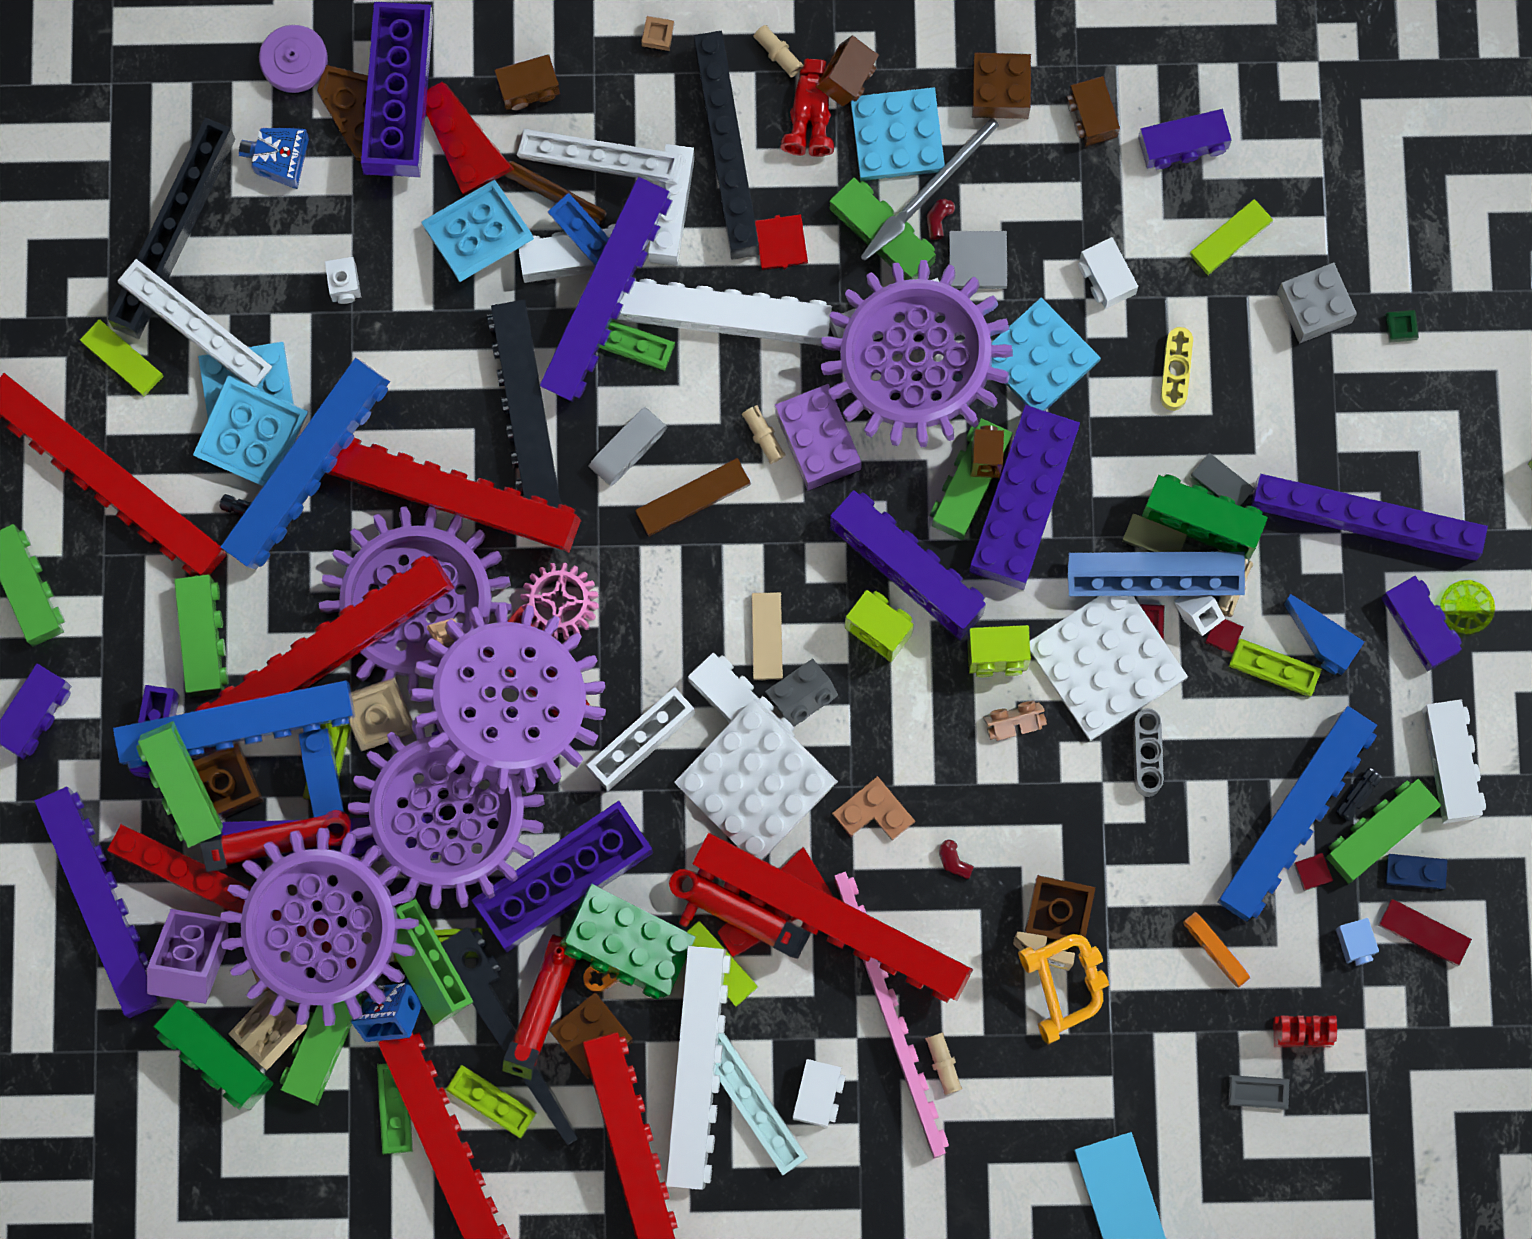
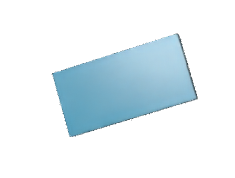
[1074,1132,1166,1239]

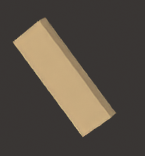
[752,592,783,680]

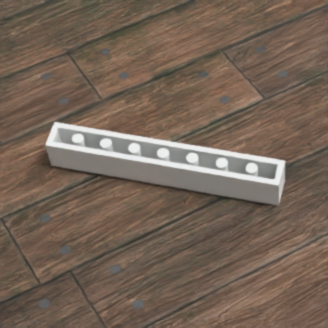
[612,279,832,346]
[666,946,731,1190]

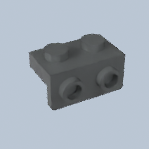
[765,658,838,727]

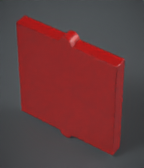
[755,214,808,270]

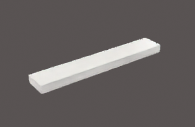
[517,129,684,184]
[118,259,272,387]

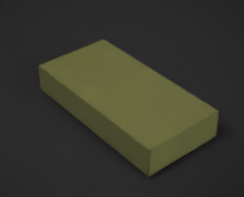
[1122,514,1187,552]

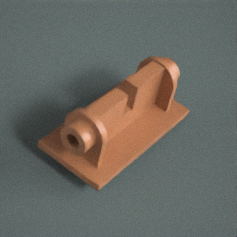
[983,701,1047,741]

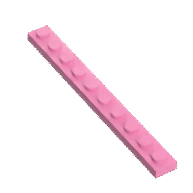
[834,872,949,1159]

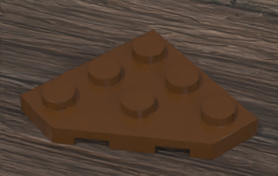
[317,65,368,161]

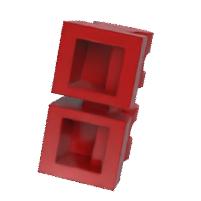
[1273,1016,1337,1047]

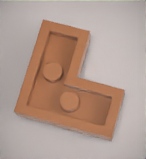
[832,776,915,841]

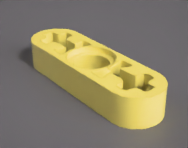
[1160,327,1193,411]

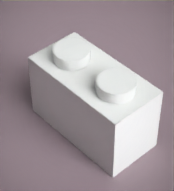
[1078,237,1138,309]
[793,1059,846,1128]

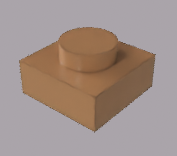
[641,16,675,51]

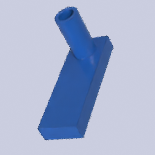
[547,193,609,267]

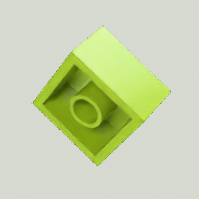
[845,590,914,663]
[967,625,1031,678]

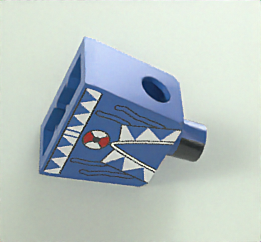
[239,128,309,189]
[351,977,422,1042]

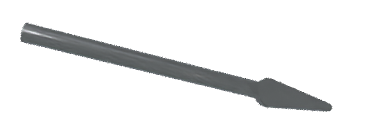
[861,118,999,260]

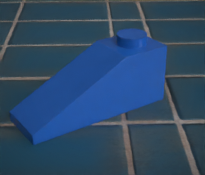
[1284,594,1364,675]
[298,728,344,825]

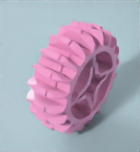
[520,563,599,640]

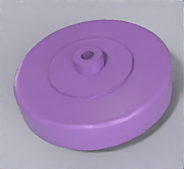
[259,25,328,93]

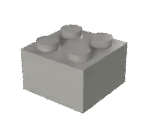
[1277,263,1357,344]

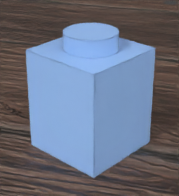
[1336,918,1379,966]

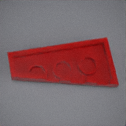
[426,82,514,196]
[718,847,834,958]

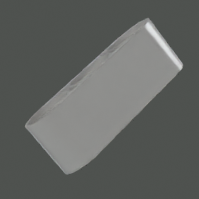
[589,407,667,486]
[1132,708,1164,797]

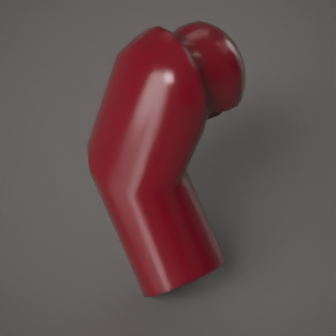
[927,198,955,240]
[938,839,974,880]

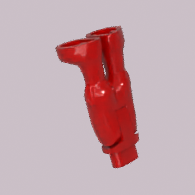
[780,59,834,157]

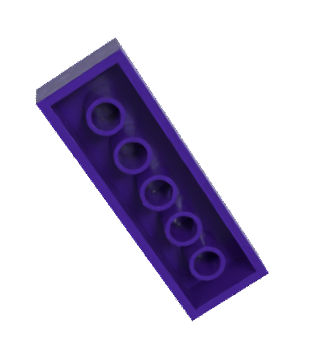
[361,2,433,178]
[969,405,1080,590]
[830,490,986,641]
[472,801,653,952]

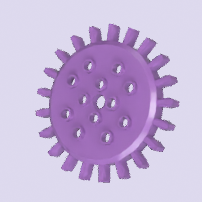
[821,260,1013,447]
[319,506,512,694]
[410,602,606,794]
[348,717,545,909]
[220,828,419,1026]

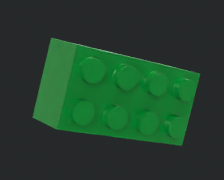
[1142,474,1268,561]
[154,1000,274,1110]

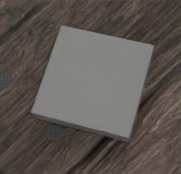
[949,231,1007,289]

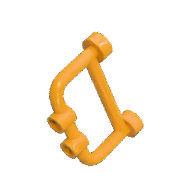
[1018,934,1109,1044]

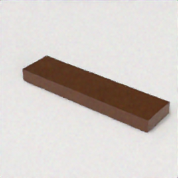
[635,458,751,537]

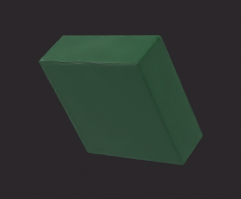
[1385,310,1419,343]

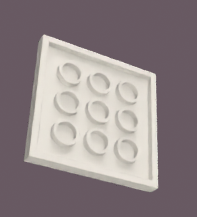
[1030,596,1188,741]
[675,699,838,860]

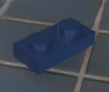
[1385,854,1448,890]

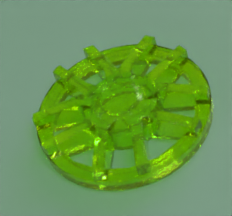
[1440,580,1495,634]

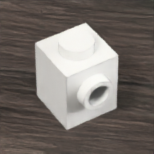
[325,257,361,304]
[1174,595,1225,636]

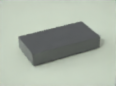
[1191,452,1255,506]
[1228,1075,1290,1110]

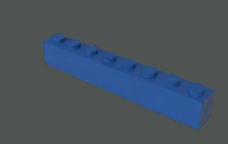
[221,357,390,570]
[113,681,356,769]
[1217,706,1377,922]

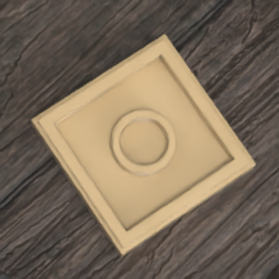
[349,677,414,752]

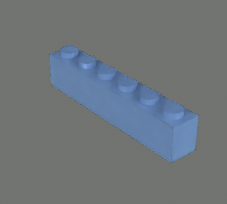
[1068,552,1245,596]

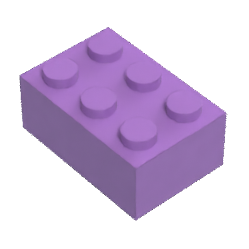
[775,384,861,491]
[147,909,229,1004]

